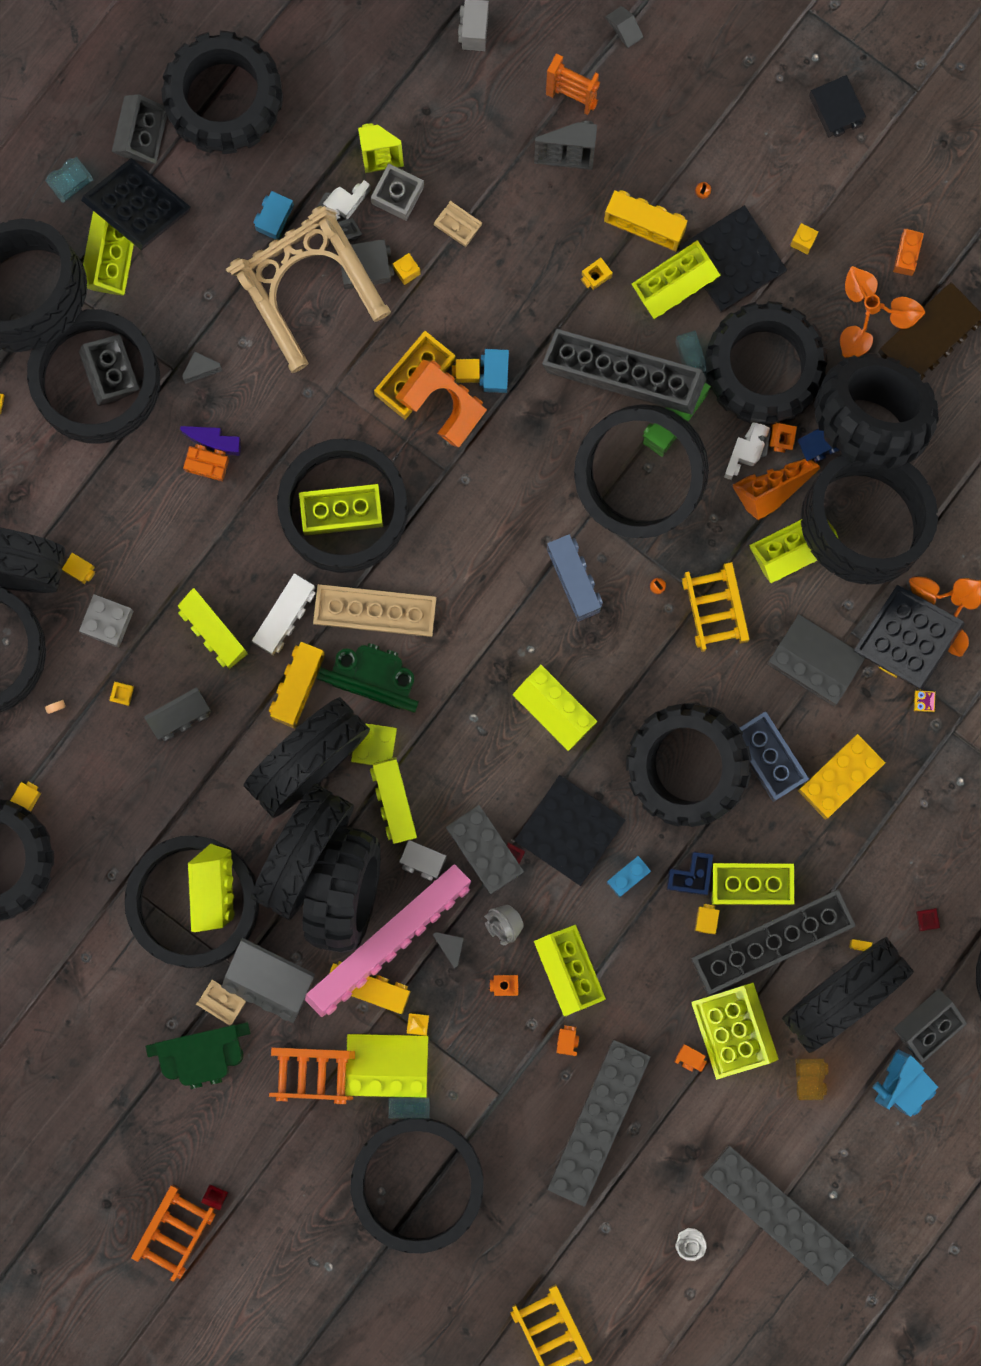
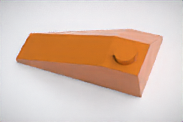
[733,459,820,520]

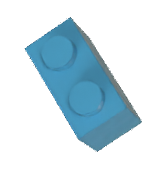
[254,191,294,240]
[480,349,509,393]
[606,856,651,898]

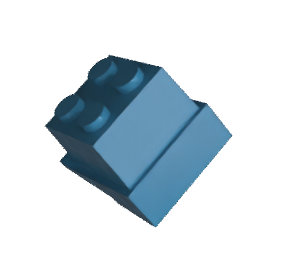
[873,1049,938,1117]

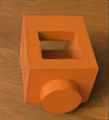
[769,423,797,453]
[490,975,518,996]
[556,1025,579,1056]
[674,1044,707,1072]

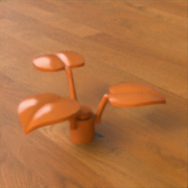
[840,266,925,358]
[909,576,981,657]

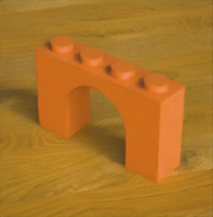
[395,360,487,448]

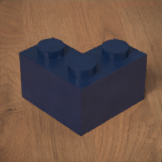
[798,429,842,462]
[666,852,713,896]

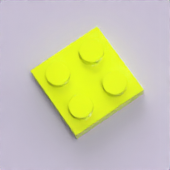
[351,723,397,765]

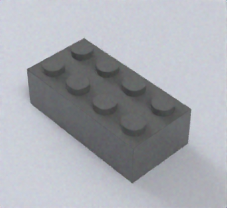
[446,805,524,895]

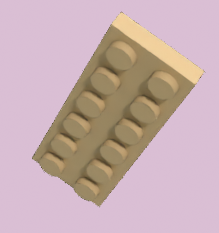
[313,584,436,637]

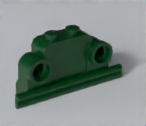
[317,643,419,713]
[145,1022,251,1089]

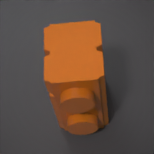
[893,229,924,276]
[183,444,229,482]

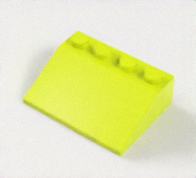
[691,983,779,1080]
[345,1034,428,1097]

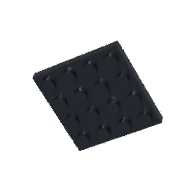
[81,158,191,250]
[678,205,787,313]
[854,585,965,691]
[515,775,625,886]

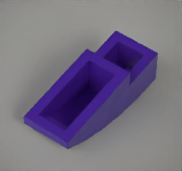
[180,426,241,456]

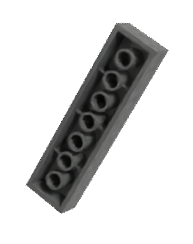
[542,329,706,415]
[690,890,856,995]
[547,1040,651,1207]
[702,1145,854,1286]

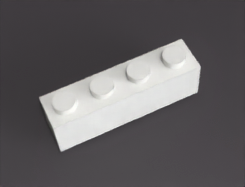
[252,574,316,656]

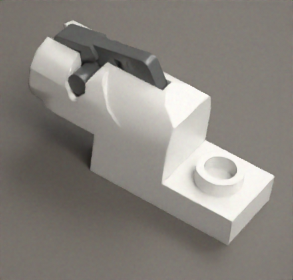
[317,180,371,220]
[724,423,770,480]

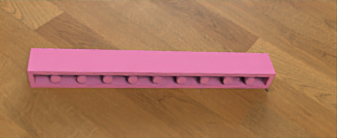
[305,864,471,1017]

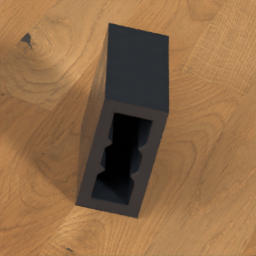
[809,75,866,138]

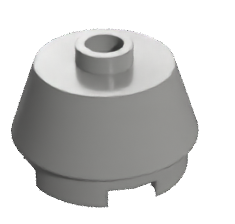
[484,905,524,945]

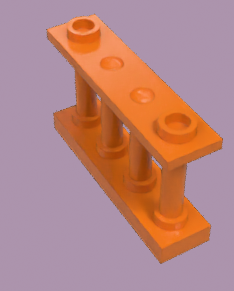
[546,53,600,115]
[269,1048,355,1104]
[131,1185,216,1282]

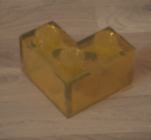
[796,1058,828,1100]

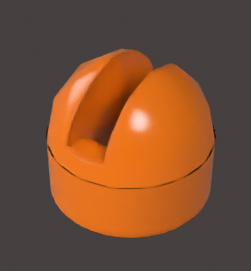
[695,182,711,199]
[650,578,666,594]

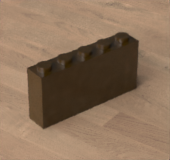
[878,282,981,380]

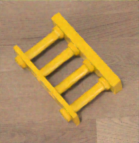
[682,562,750,652]
[510,1284,592,1366]

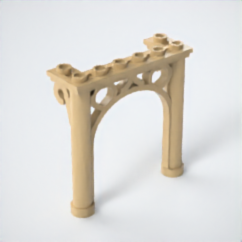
[226,206,391,373]

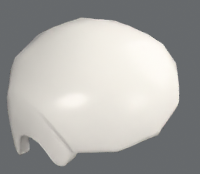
[676,1228,707,1261]

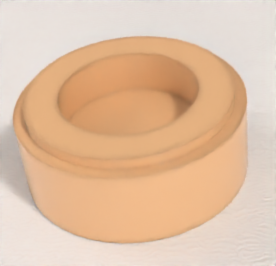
[45,700,66,714]

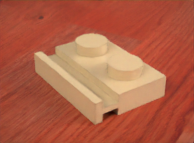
[434,201,482,247]
[196,980,247,1026]

